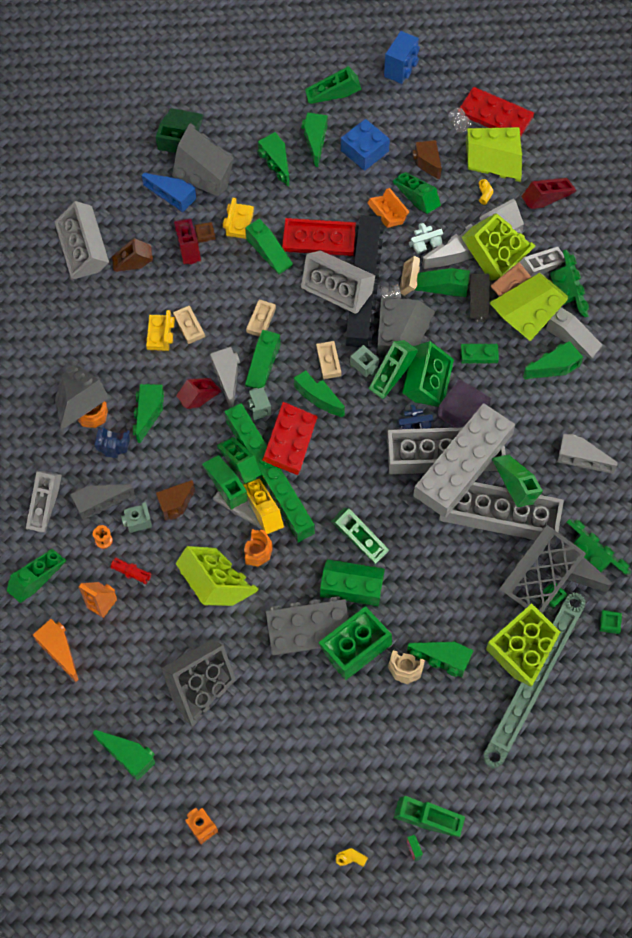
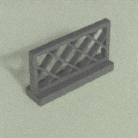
[499,525,586,613]

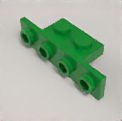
[550,250,589,318]
[567,519,631,575]

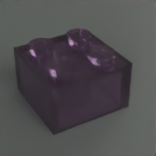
[437,379,491,428]

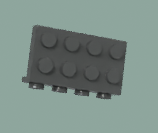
[266,596,348,656]

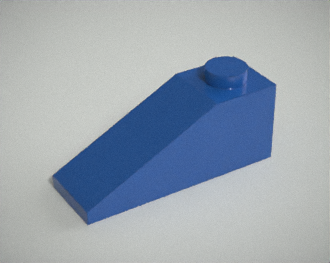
[142,173,196,212]

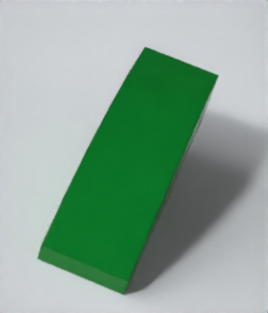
[294,370,345,417]
[393,796,465,837]

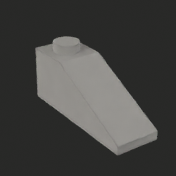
[520,246,566,277]
[546,307,602,359]
[210,347,240,408]
[557,434,618,474]
[26,471,62,533]

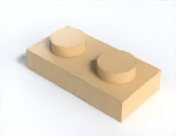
[399,256,420,296]
[246,300,276,337]
[173,305,205,344]
[316,341,341,379]

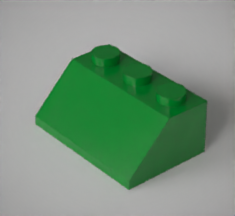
[403,341,454,408]
[320,559,385,606]
[319,606,392,681]

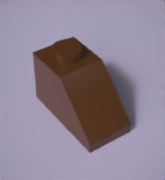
[412,140,442,179]
[112,238,153,272]
[156,480,195,520]

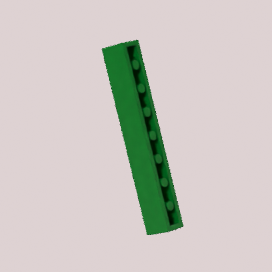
[225,403,315,542]

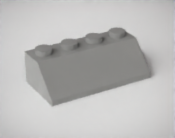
[55,201,109,279]
[301,251,375,313]

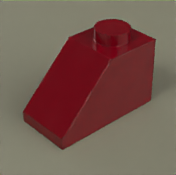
[176,378,222,409]

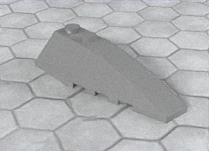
[422,198,524,269]

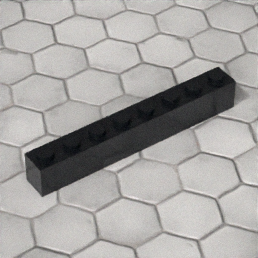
[346,215,384,348]

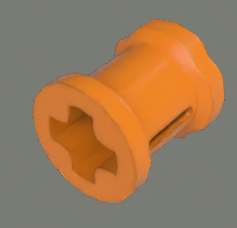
[93,525,113,549]

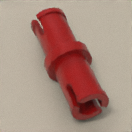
[111,557,151,585]

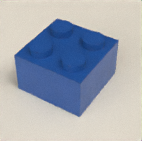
[384,31,420,84]
[341,119,390,171]

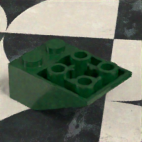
[156,108,204,153]

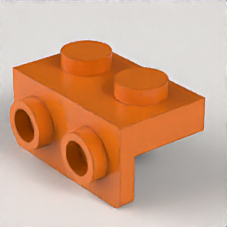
[367,188,409,228]

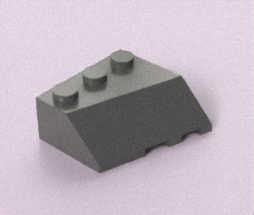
[172,123,234,196]
[377,298,435,357]
[55,365,109,430]
[161,639,236,727]

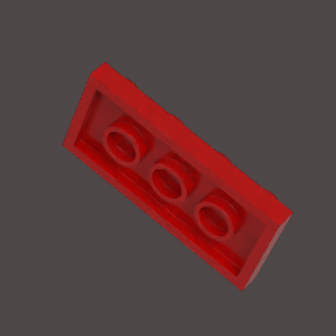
[458,87,534,138]
[282,218,356,256]
[262,402,318,475]

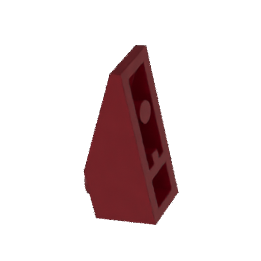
[521,178,577,209]
[174,218,201,264]

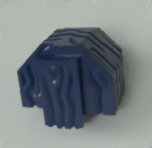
[94,427,130,458]

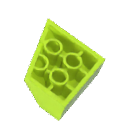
[466,127,522,182]
[461,213,536,280]
[489,272,568,341]
[175,546,259,606]
[486,603,560,687]

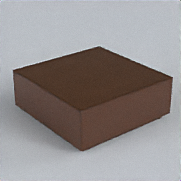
[195,222,216,243]

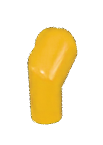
[479,179,493,205]
[335,848,368,867]

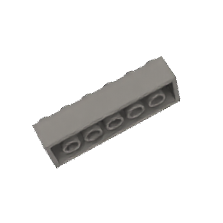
[414,403,515,518]
[387,427,506,474]
[439,482,564,544]

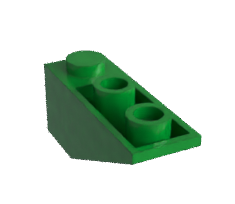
[257,132,289,187]
[392,172,441,214]
[523,341,583,379]
[133,384,164,443]
[202,455,248,510]
[492,455,543,508]
[7,549,66,603]
[407,642,474,678]

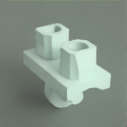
[409,223,443,255]

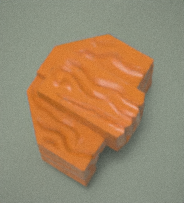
[77,401,108,428]
[244,529,273,567]

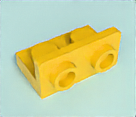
[223,198,254,239]
[146,310,175,351]

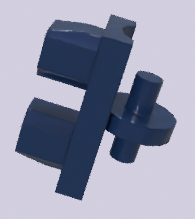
[397,404,433,429]

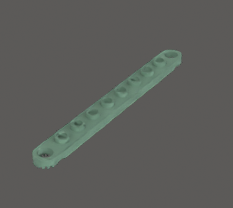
[483,593,586,768]

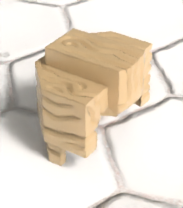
[388,650,425,684]

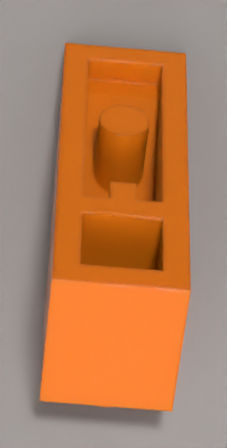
[79,582,117,618]
[33,619,79,682]

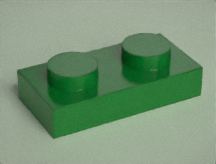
[461,344,499,363]

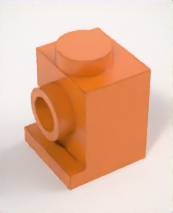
[185,808,218,844]

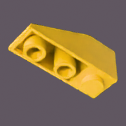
[243,478,284,534]

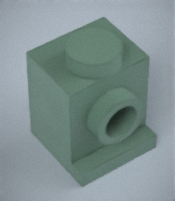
[350,345,379,377]
[247,387,272,420]
[121,502,152,533]

